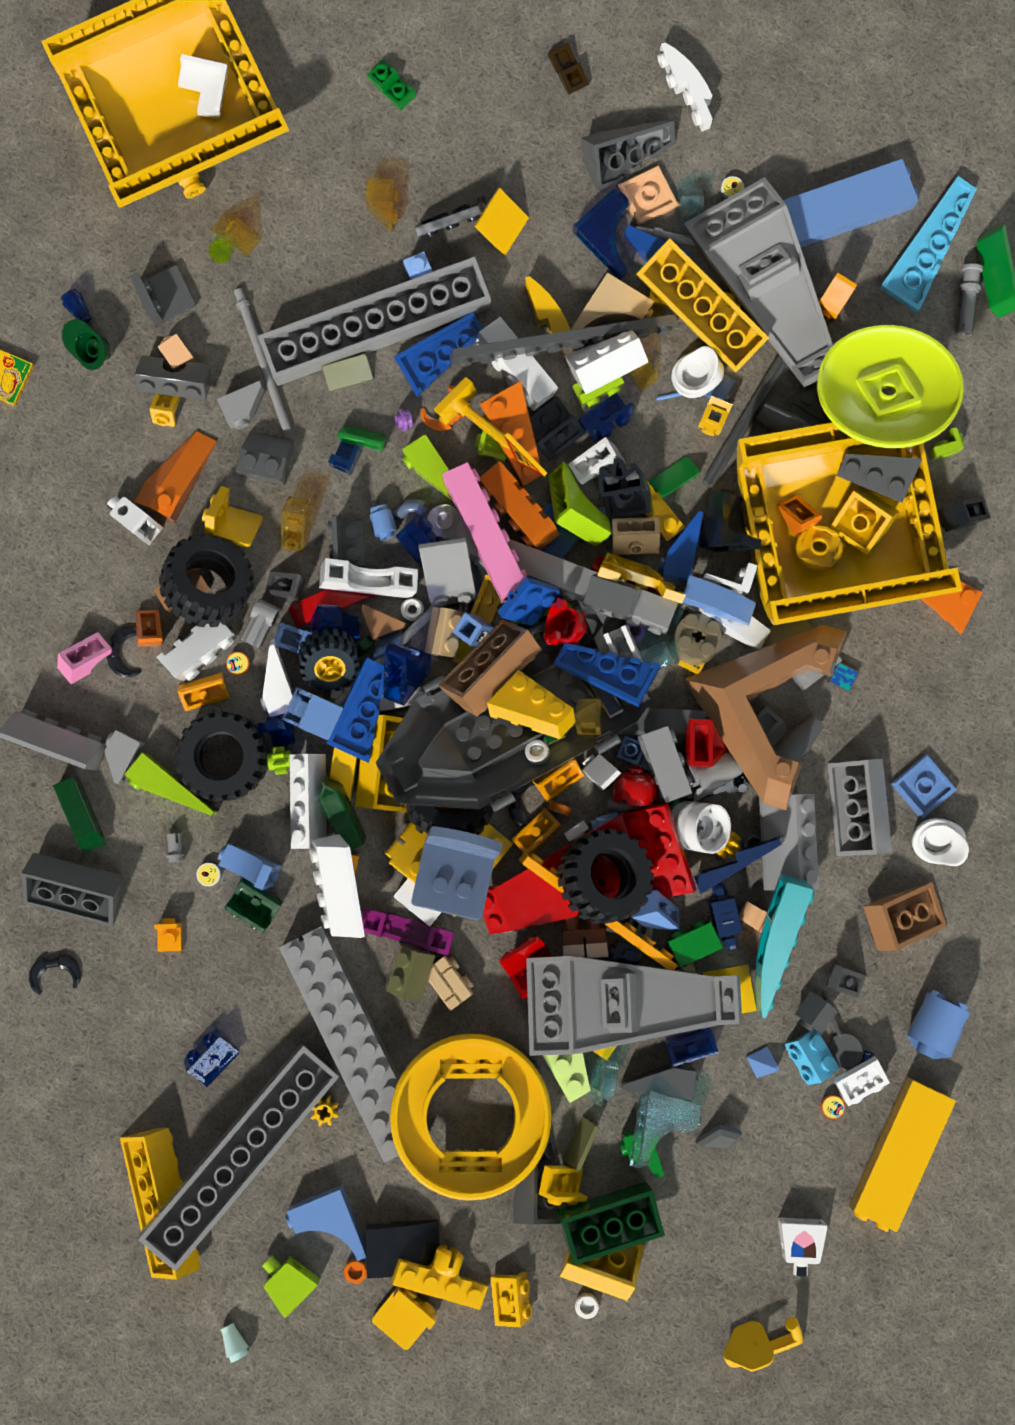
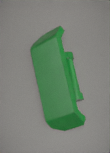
[976,223,1015,318]

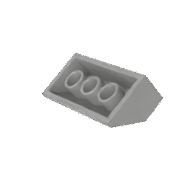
[0,709,107,770]
[828,759,892,856]
[759,794,819,890]

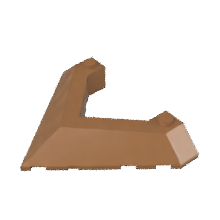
[683,625,847,811]

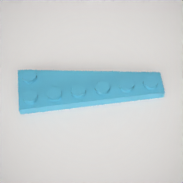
[880,176,977,313]

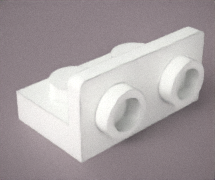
[833,1056,890,1106]

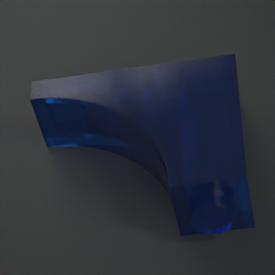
[573,189,630,280]
[383,643,431,706]

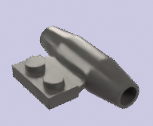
[755,385,832,433]
[747,706,824,789]

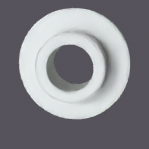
[401,598,424,621]

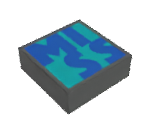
[827,662,860,693]

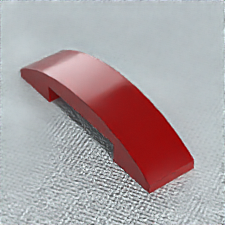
[288,589,378,629]

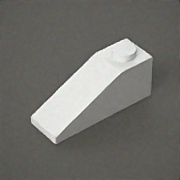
[260,639,294,718]

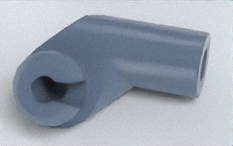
[393,499,428,521]

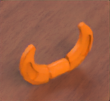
[420,385,465,432]

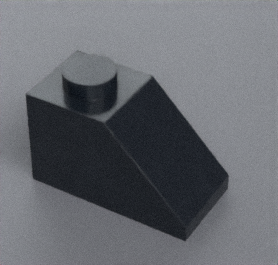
[938,497,990,532]

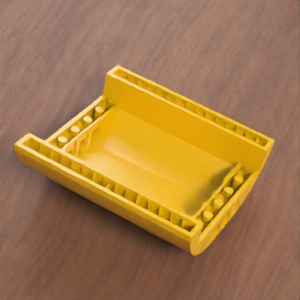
[41,0,289,208]
[737,422,962,625]

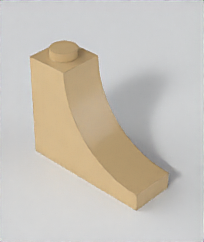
[571,273,654,330]

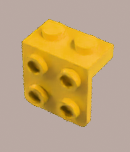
[202,486,263,547]
[372,1286,437,1350]

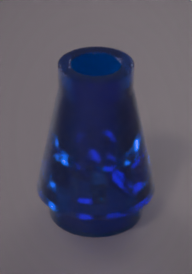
[60,289,93,323]

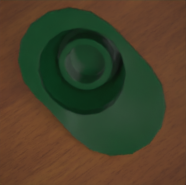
[62,319,111,370]

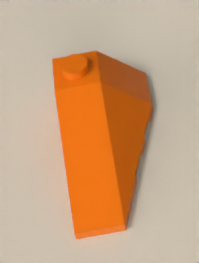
[135,431,217,522]

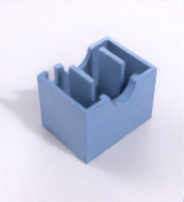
[282,688,343,741]

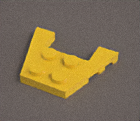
[597,552,686,604]

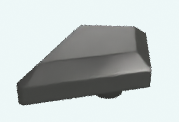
[696,1123,742,1149]

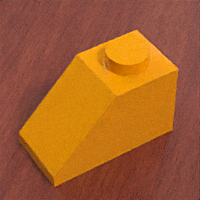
[819,273,857,322]

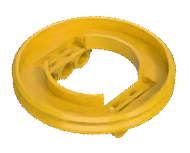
[390,1034,552,1200]

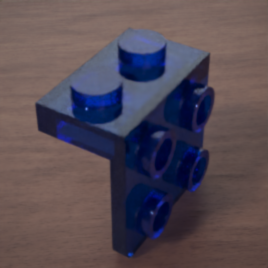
[578,394,635,443]

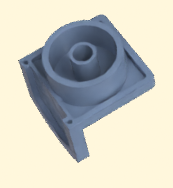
[411,826,503,920]

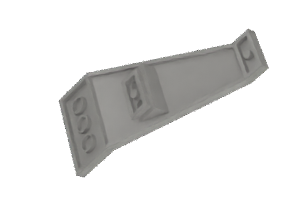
[684,177,833,388]
[526,956,743,1056]

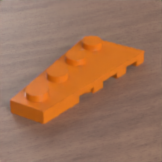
[479,381,541,486]
[921,581,983,634]

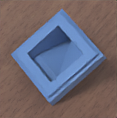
[746,1046,780,1078]

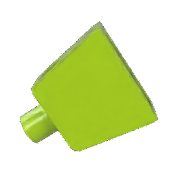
[261,1255,320,1318]

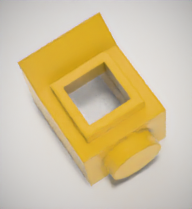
[698,396,733,436]

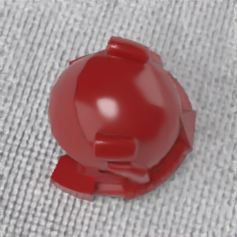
[543,598,587,645]

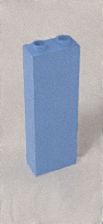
[783,159,919,248]

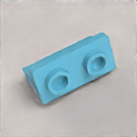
[785,1029,839,1085]

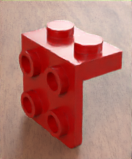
[499,936,552,999]

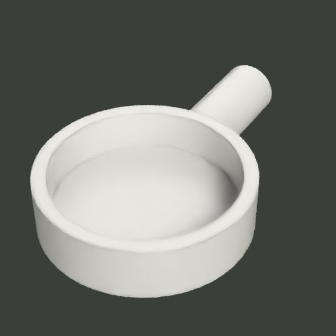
[427,504,462,540]

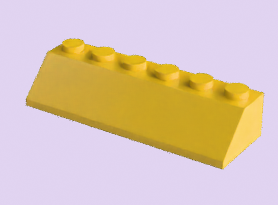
[120,1128,201,1280]

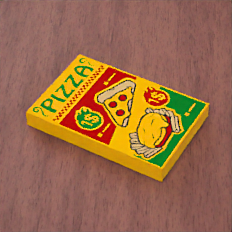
[0,350,35,407]

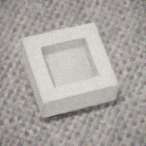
[563,821,589,842]

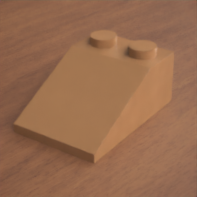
[863,882,947,951]

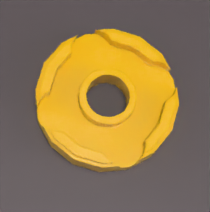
[795,525,843,571]

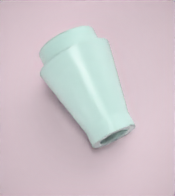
[220,1323,249,1363]

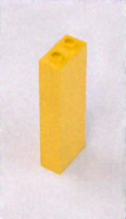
[849,1077,956,1232]

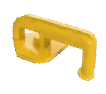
[723,1317,804,1371]

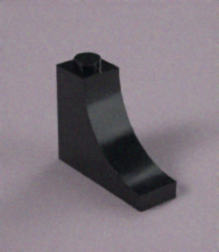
[699,489,762,553]

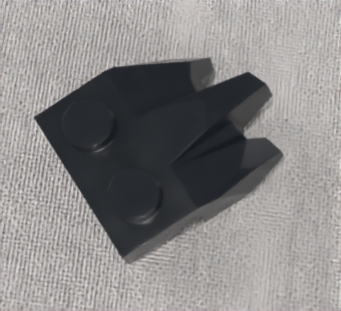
[598,458,653,520]

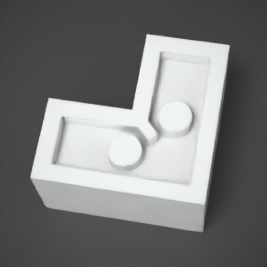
[178,54,228,120]

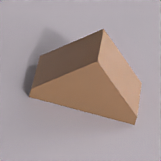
[361,605,407,641]

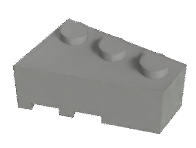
[638,726,693,803]

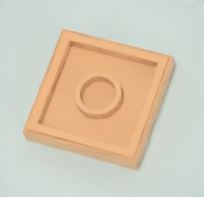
[618,165,679,226]

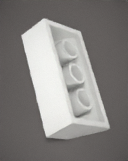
[309,834,365,938]

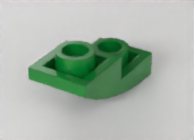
[367,59,417,111]

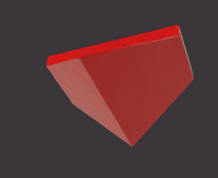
[683,719,728,767]

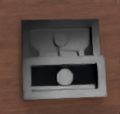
[529,396,586,461]

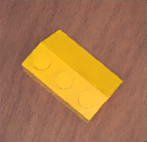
[560,1244,644,1301]

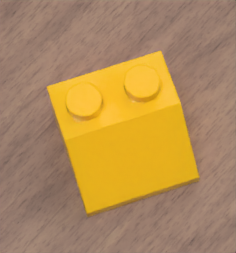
[830,486,900,555]

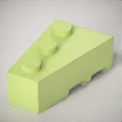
[543,1053,590,1103]

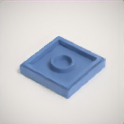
[891,754,957,819]

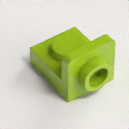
[929,427,964,461]

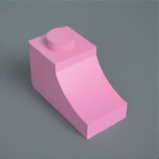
[57,632,112,684]

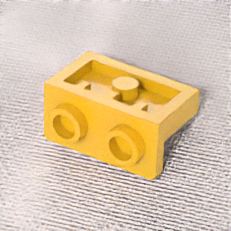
[491,1272,532,1327]

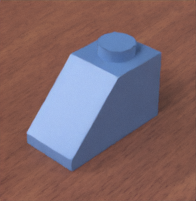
[632,890,680,931]

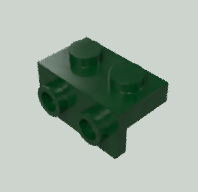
[224,878,283,933]

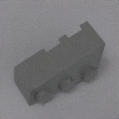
[836,454,923,503]

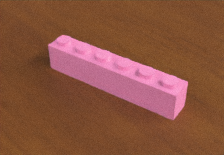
[442,462,528,603]

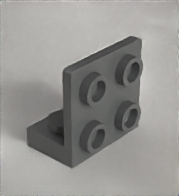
[130,265,196,326]
[328,515,366,567]

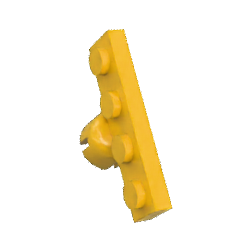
[391,1245,488,1310]

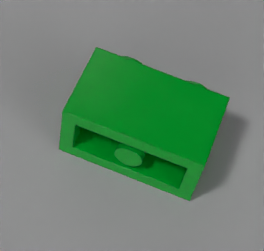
[666,919,723,968]

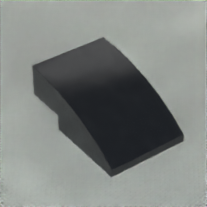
[366,1220,440,1279]

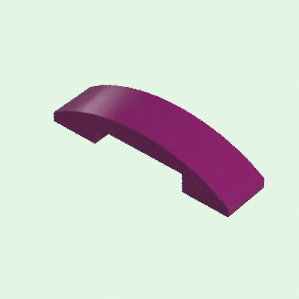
[362,908,455,956]

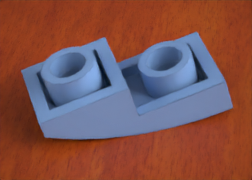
[617,736,650,771]

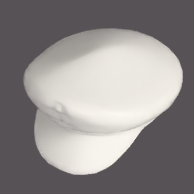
[671,346,724,398]
[912,818,969,866]

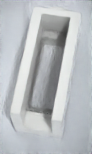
[604,625,643,662]

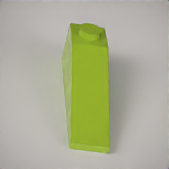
[402,434,452,501]
[124,753,218,816]

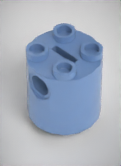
[907,990,971,1059]

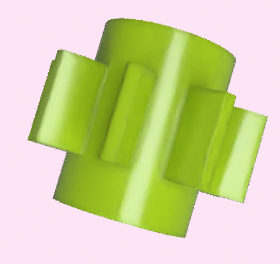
[267,746,292,775]

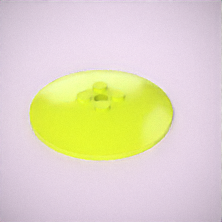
[817,325,964,448]

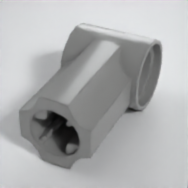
[241,599,281,649]

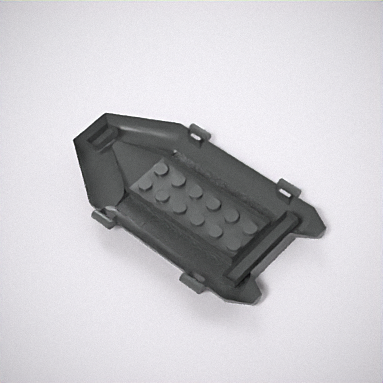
[376,614,651,813]

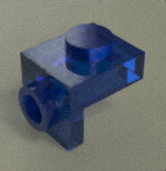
[258,716,295,747]

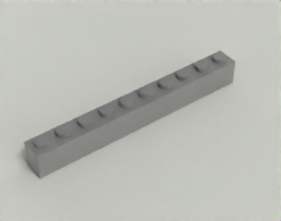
[451,520,678,635]

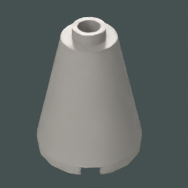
[683,752,743,802]

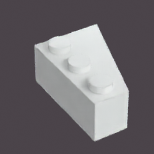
[564,331,648,394]
[156,622,236,682]

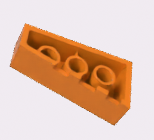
[479,461,560,551]

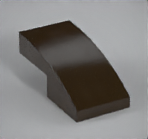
[547,43,589,95]

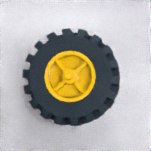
[299,627,359,692]

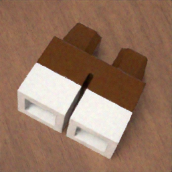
[562,917,608,958]

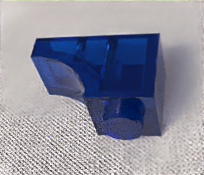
[311,605,360,641]

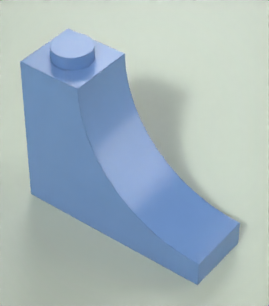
[218,843,283,890]
[286,1185,366,1261]

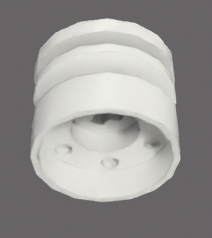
[671,801,731,854]

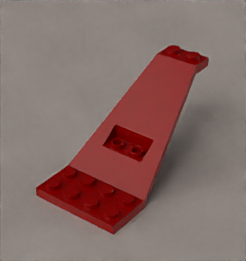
[483,803,697,934]

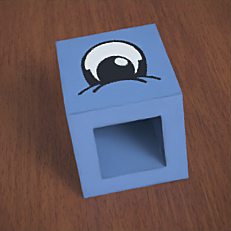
[453,613,494,646]

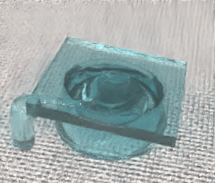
[588,1056,619,1106]

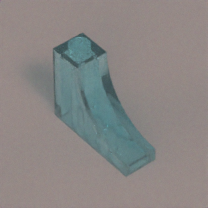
[630,1091,702,1168]

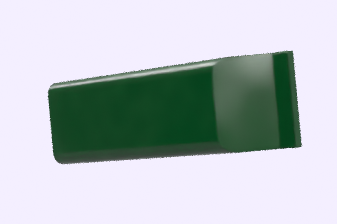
[319,774,367,850]
[53,776,106,854]

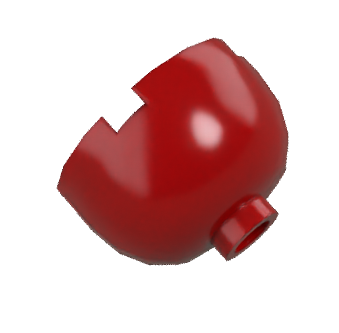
[612,766,659,806]

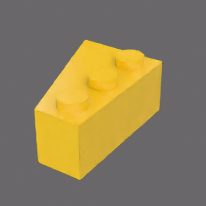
[487,670,576,739]

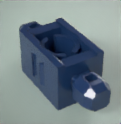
[708,883,742,950]

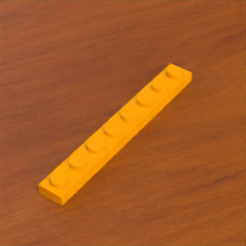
[519,852,678,970]

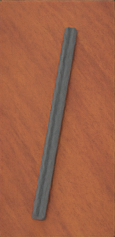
[703,354,787,488]

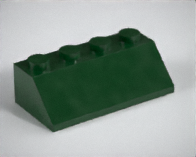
[557,1181,665,1266]

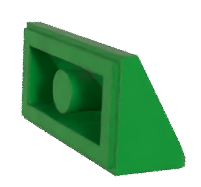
[337,425,387,451]
[649,456,701,499]

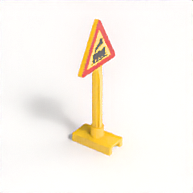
[434,377,547,477]

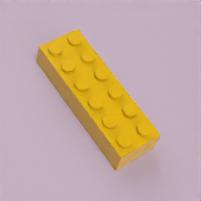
[636,238,769,373]

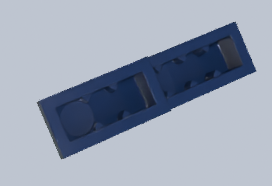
[694,835,785,894]

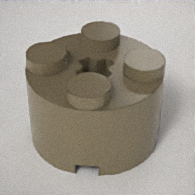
[672,614,722,665]

